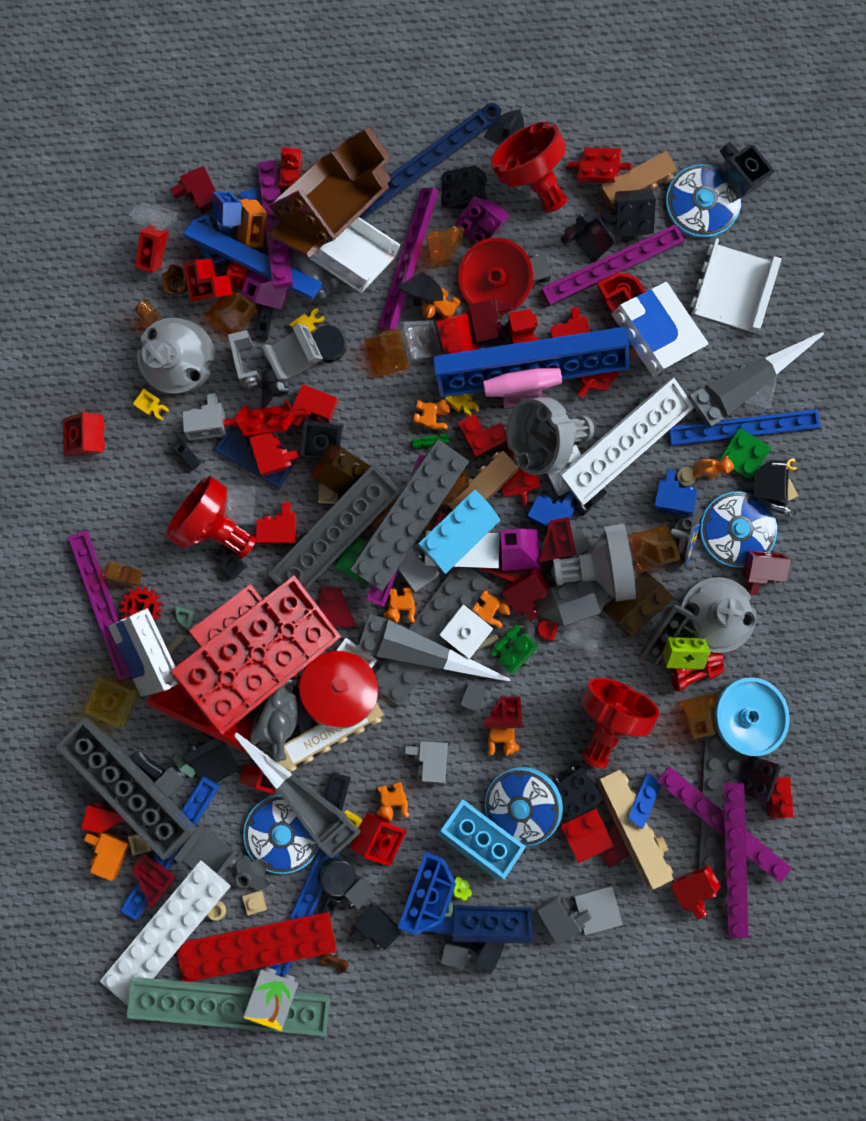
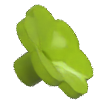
[453,877,472,902]

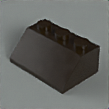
[311,443,371,496]
[603,571,674,638]

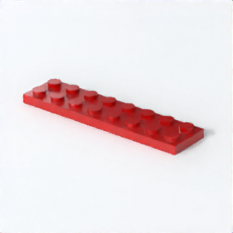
[177,911,337,982]

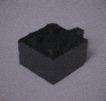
[717,142,775,199]
[601,189,656,237]
[300,418,344,471]

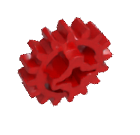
[120,586,163,620]

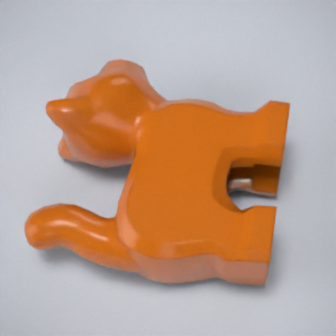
[421,288,461,321]
[413,399,450,430]
[693,455,734,479]
[384,587,415,624]
[471,590,512,629]
[488,728,520,757]
[377,782,409,821]

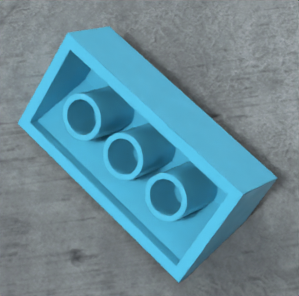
[418,490,501,574]
[436,799,526,881]

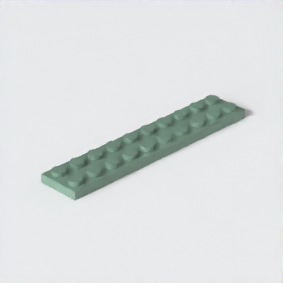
[127,977,330,1036]

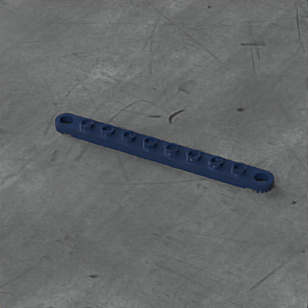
[359,103,501,220]

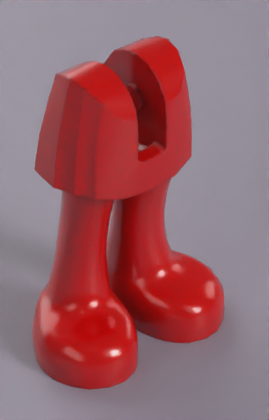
[670,653,725,692]

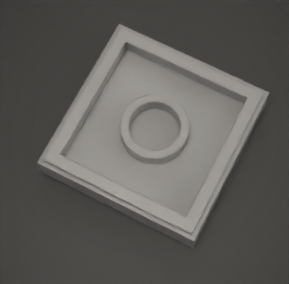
[574,885,623,935]

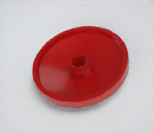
[458,237,534,314]
[299,651,378,729]

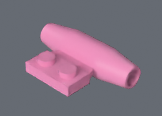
[483,368,562,408]

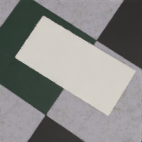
[425,531,500,568]

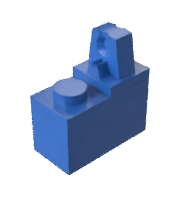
[212,191,242,236]
[655,469,698,517]
[526,492,575,529]

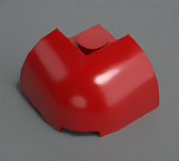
[597,272,646,314]

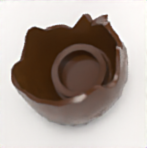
[162,264,188,295]

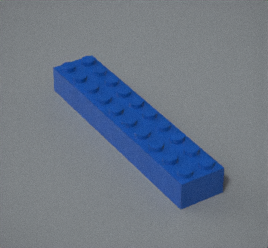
[434,327,629,398]

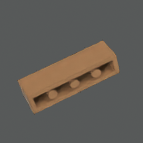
[599,151,678,209]
[448,451,520,510]

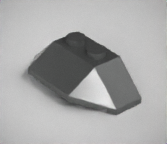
[534,580,609,626]
[639,604,702,669]

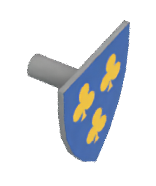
[671,523,701,568]

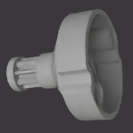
[137,318,215,393]
[506,397,594,475]
[551,524,636,602]
[679,577,756,653]

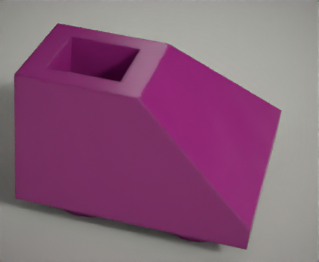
[454,196,510,244]
[241,271,289,310]
[499,529,541,571]

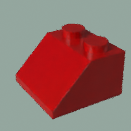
[435,312,480,354]
[63,412,105,456]
[561,809,614,863]
[350,813,407,866]

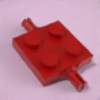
[568,147,632,183]
[501,444,541,507]

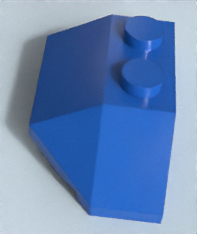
[398,851,456,935]

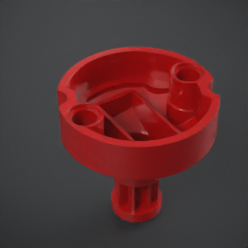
[490,122,567,213]
[165,475,256,559]
[580,678,660,769]

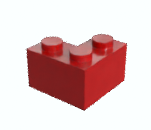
[183,259,232,301]
[507,309,539,344]
[458,414,507,460]

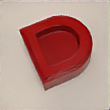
[537,620,559,642]

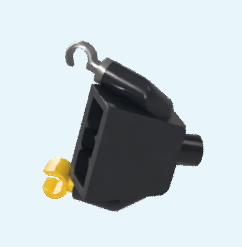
[743,459,797,518]

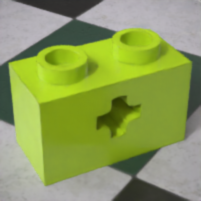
[662,637,710,669]

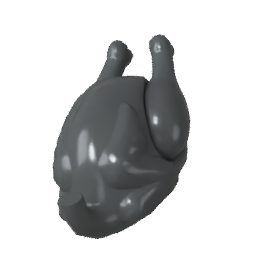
[288,247,338,299]
[250,678,298,762]

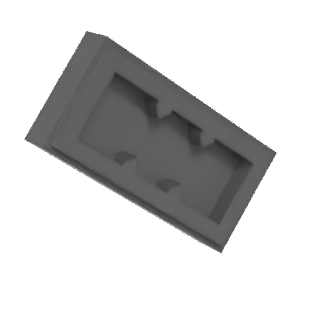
[669,507,704,544]

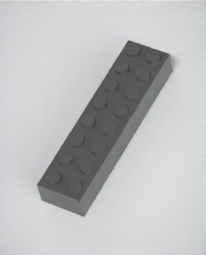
[56,718,198,860]

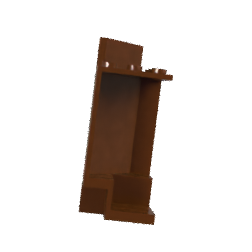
[267,126,391,258]

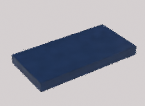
[214,426,297,490]
[453,905,533,944]

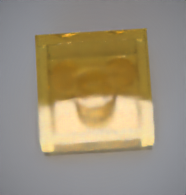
[83,675,139,728]

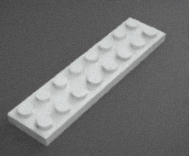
[559,378,695,505]
[100,861,231,1006]

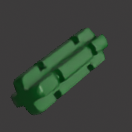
[412,434,449,449]

